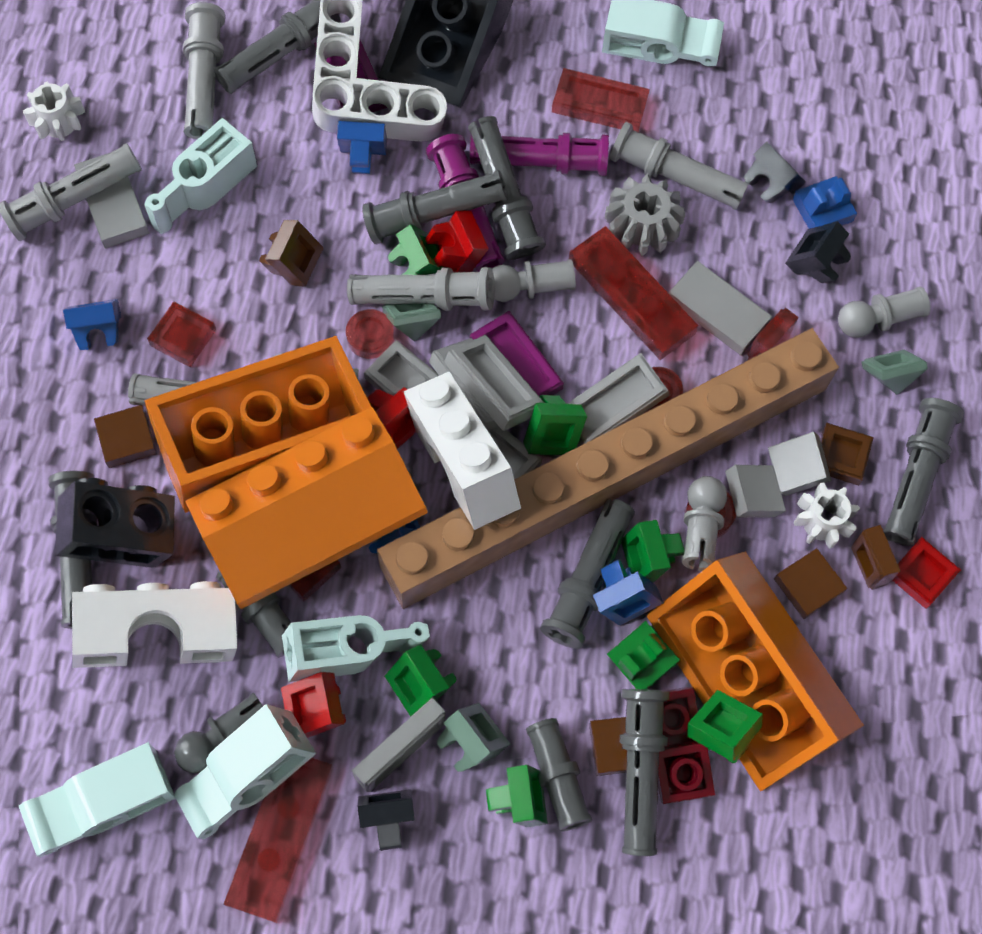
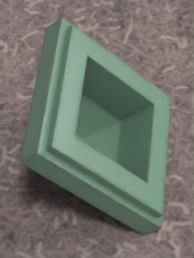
[382,303,441,341]
[861,350,928,395]

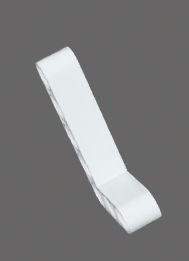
[312,0,447,142]

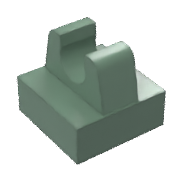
[437,703,510,772]

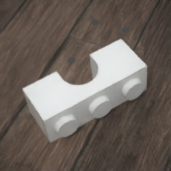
[404,372,521,530]
[72,581,237,668]

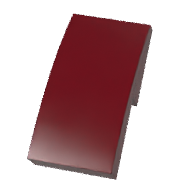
[658,687,715,804]

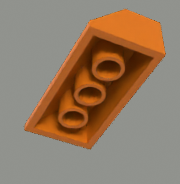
[144,336,371,513]
[185,407,428,610]
[646,551,864,792]

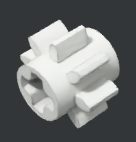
[23,81,85,141]
[794,482,860,549]

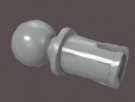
[492,259,576,302]
[838,286,930,338]
[682,476,727,571]

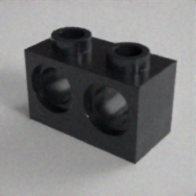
[55,478,175,568]

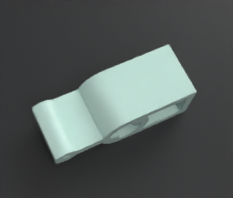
[602,0,724,66]
[144,118,257,234]
[282,615,430,682]
[174,704,317,839]
[18,742,176,857]

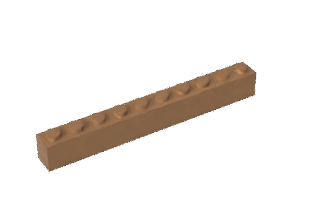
[377,328,839,609]

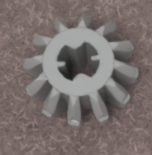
[605,173,685,256]

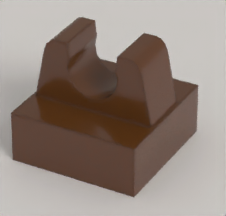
[259,220,324,287]

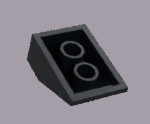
[378,0,513,108]

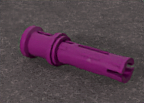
[470,133,609,177]
[426,134,505,272]

